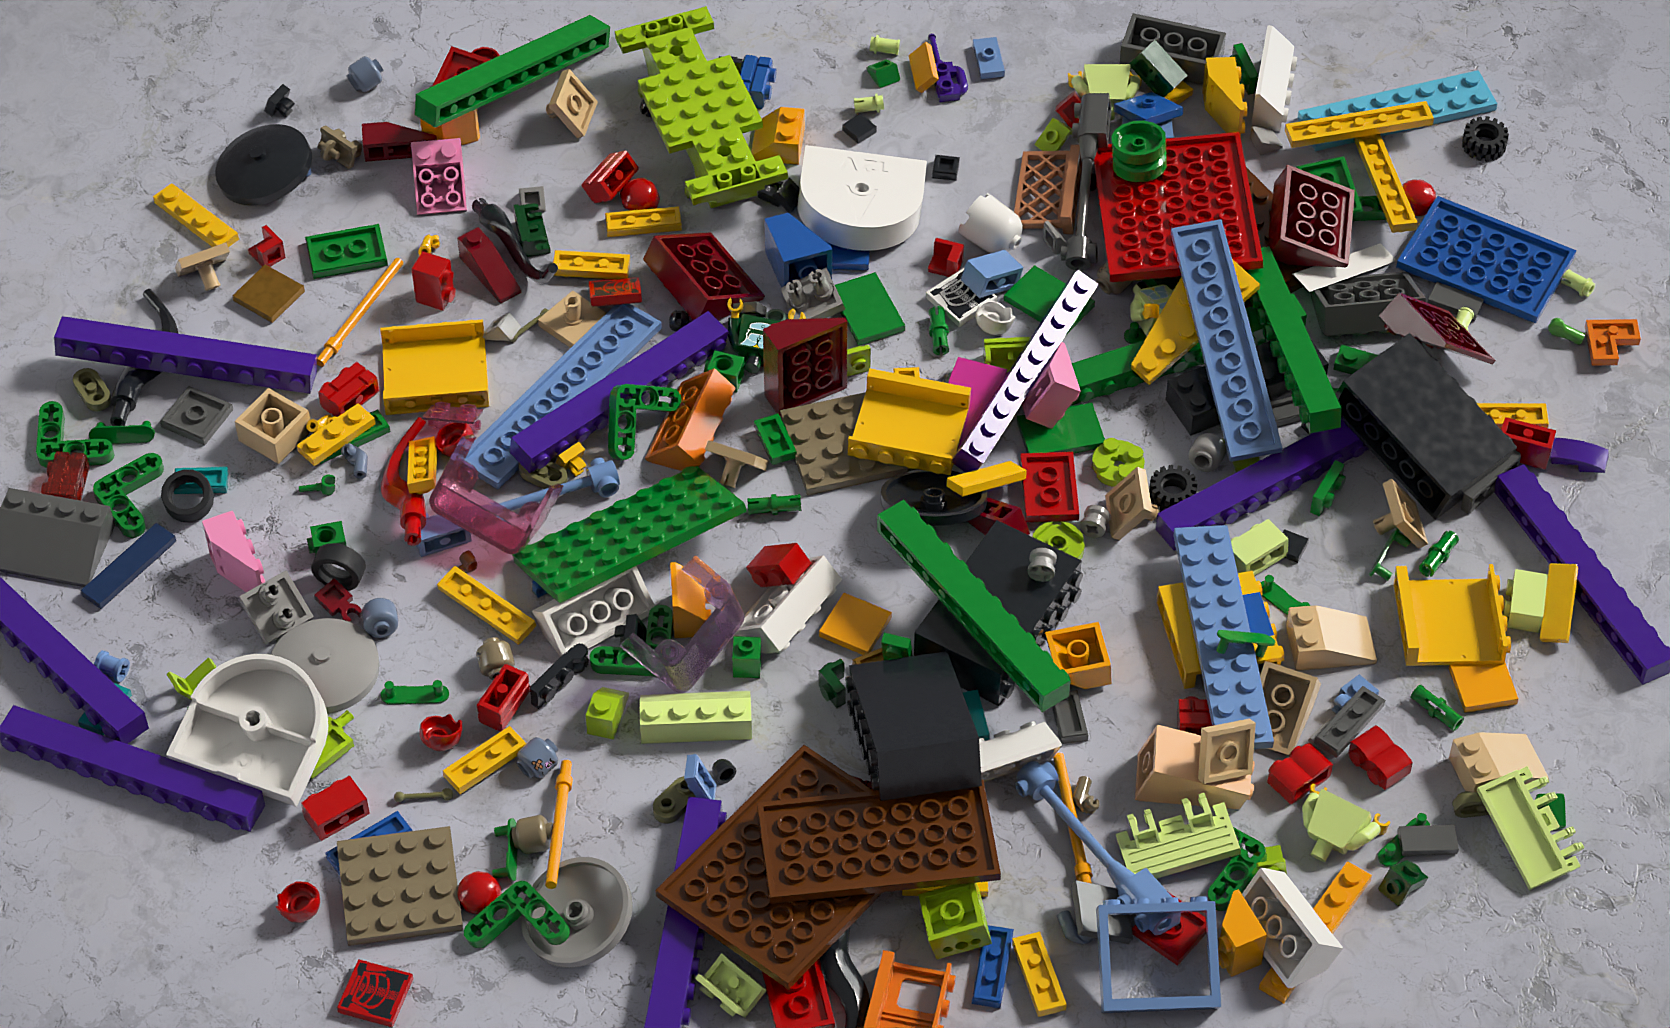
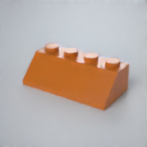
[645,368,735,471]

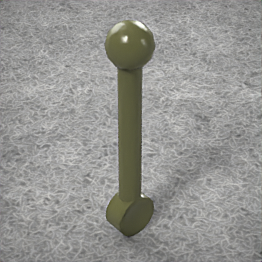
[510,308,549,342]
[394,788,453,803]

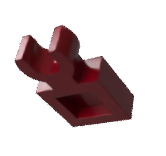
[314,578,362,623]

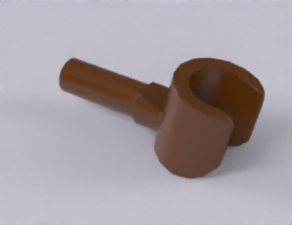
[458,550,478,572]

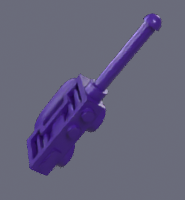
[928,33,968,103]

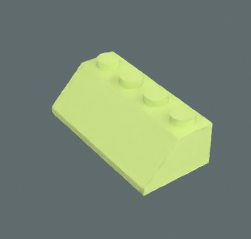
[640,691,752,744]

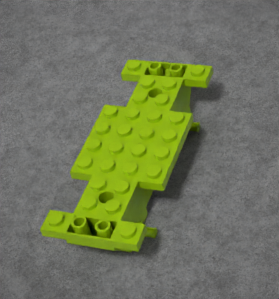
[615,6,788,208]

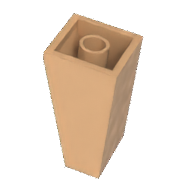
[1135,725,1255,809]

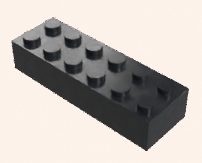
[1165,340,1329,436]

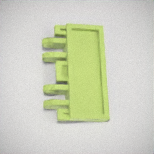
[1477,766,1584,891]
[1116,793,1241,879]

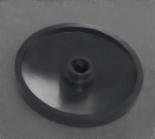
[215,124,312,206]
[881,470,987,526]

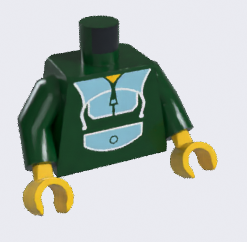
[727,298,806,374]

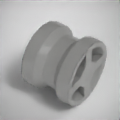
[1079,505,1111,538]
[1028,548,1057,582]

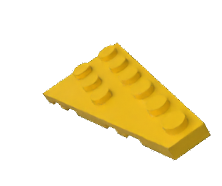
[1131,259,1260,385]

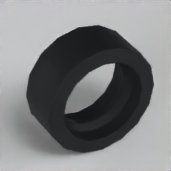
[161,469,214,523]
[311,543,366,591]

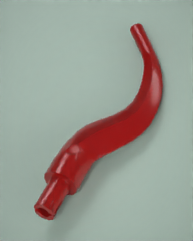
[381,417,426,546]

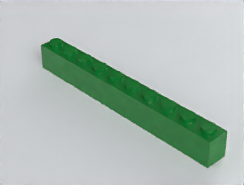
[415,15,610,128]
[1245,246,1341,433]
[1071,293,1307,405]
[877,500,1071,713]

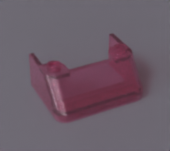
[429,434,564,554]

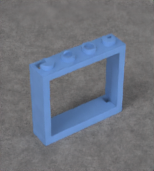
[1096,896,1221,1013]

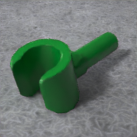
[299,474,335,496]

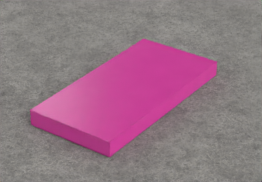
[948,357,1007,449]

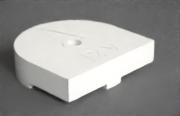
[798,145,927,250]
[166,654,328,807]

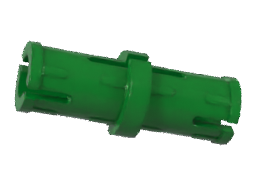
[928,306,949,355]
[747,494,802,515]
[1418,530,1459,577]
[1410,684,1464,731]

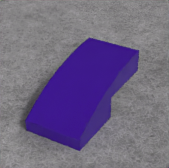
[1550,437,1609,473]

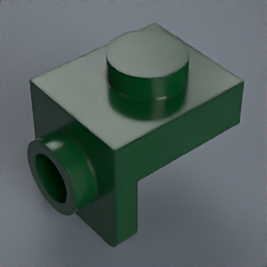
[818,659,846,709]
[1378,860,1429,906]

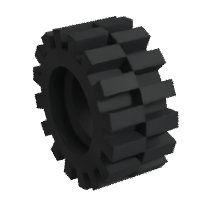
[1462,116,1509,162]
[1149,465,1198,512]

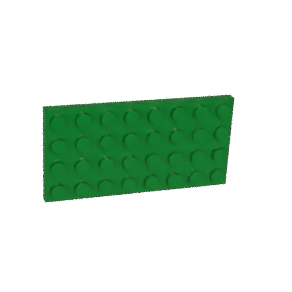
[512,466,747,603]

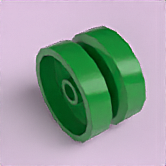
[1112,121,1167,182]

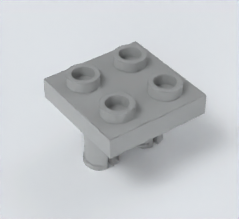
[780,268,845,319]
[238,571,314,645]

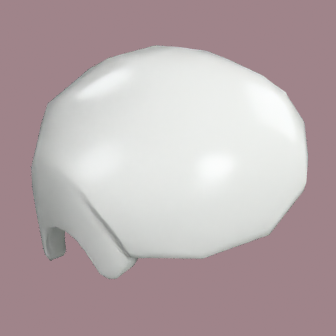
[975,300,1016,335]

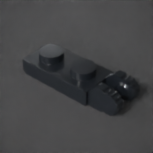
[530,643,589,709]

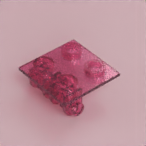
[422,402,483,432]

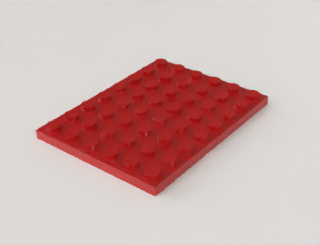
[1094,132,1263,282]

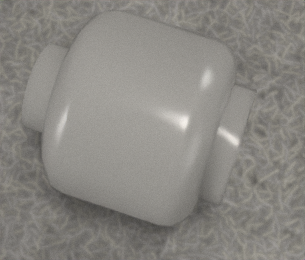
[1189,433,1226,472]

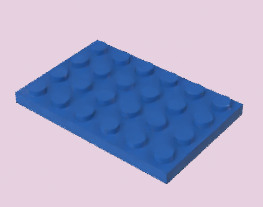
[1396,196,1577,323]

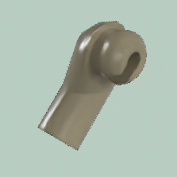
[1073,776,1100,814]

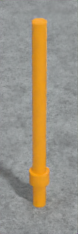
[317,258,403,367]
[1053,753,1093,883]
[545,760,573,889]

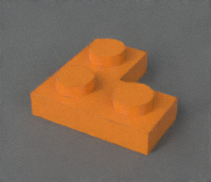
[1585,319,1641,366]

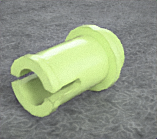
[870,35,900,55]
[853,93,884,114]
[1561,269,1595,297]
[1456,307,1474,331]

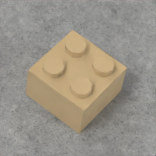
[235,388,310,464]

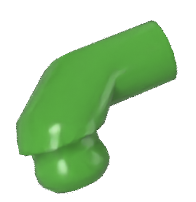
[1548,318,1585,345]

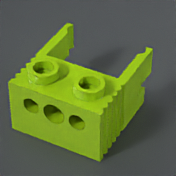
[919,883,992,960]

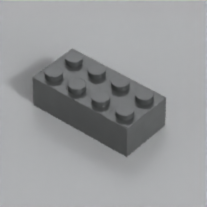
[1119,13,1226,84]

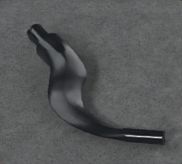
[472,198,558,284]
[110,289,178,426]
[820,927,870,1028]

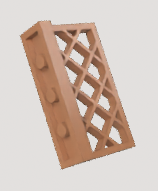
[1014,144,1082,234]

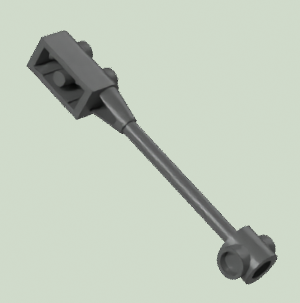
[1061,93,1112,271]

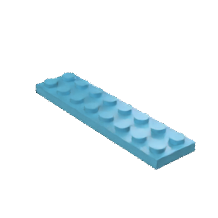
[1297,70,1498,151]

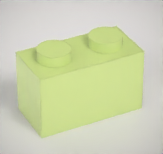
[1231,519,1288,576]
[1503,569,1548,633]

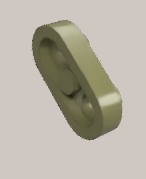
[73,368,111,411]
[519,461,568,489]
[653,776,696,824]
[1452,791,1489,818]

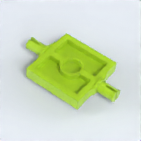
[310,710,354,779]

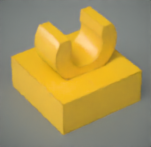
[555,442,587,477]

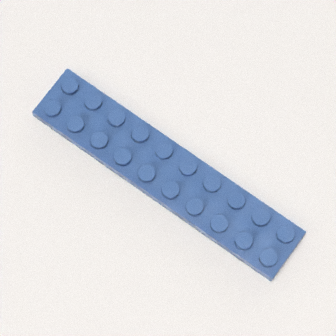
[1171,219,1282,462]
[457,304,662,489]
[1173,525,1274,749]

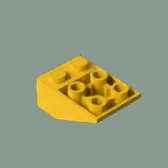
[1202,57,1247,137]

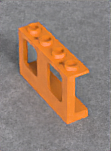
[864,950,956,1028]

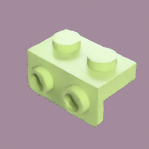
[695,953,767,1018]

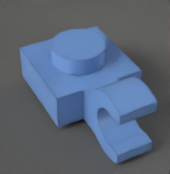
[1332,674,1379,714]

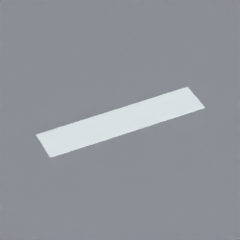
[1293,243,1397,292]

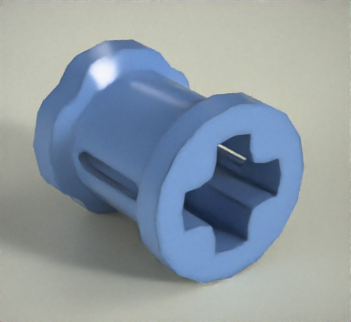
[94,650,130,682]

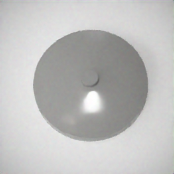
[271,618,380,714]
[521,857,633,968]

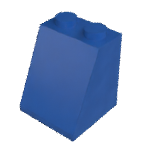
[764,213,832,288]

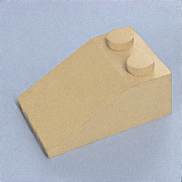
[1286,605,1377,671]
[1260,661,1321,756]
[1449,732,1549,793]

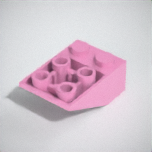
[411,138,467,215]
[1022,342,1081,429]
[202,510,265,592]

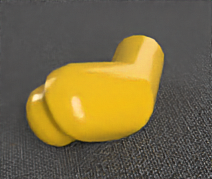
[418,234,440,256]
[306,414,337,433]

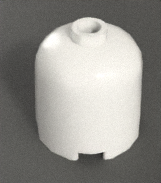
[958,193,1022,254]

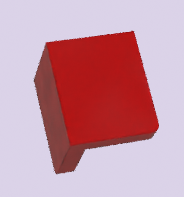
[1055,90,1081,129]
[248,225,286,267]
[928,238,964,277]

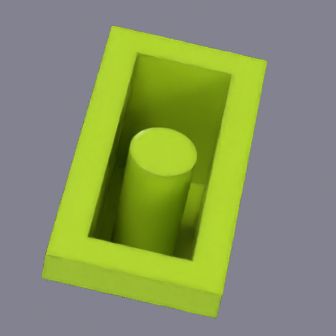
[585,687,629,740]

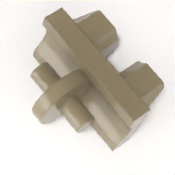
[317,125,363,169]

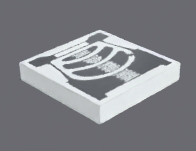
[926,268,998,327]

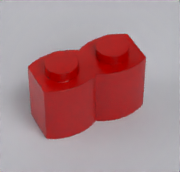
[1348,725,1413,790]
[1267,743,1333,804]

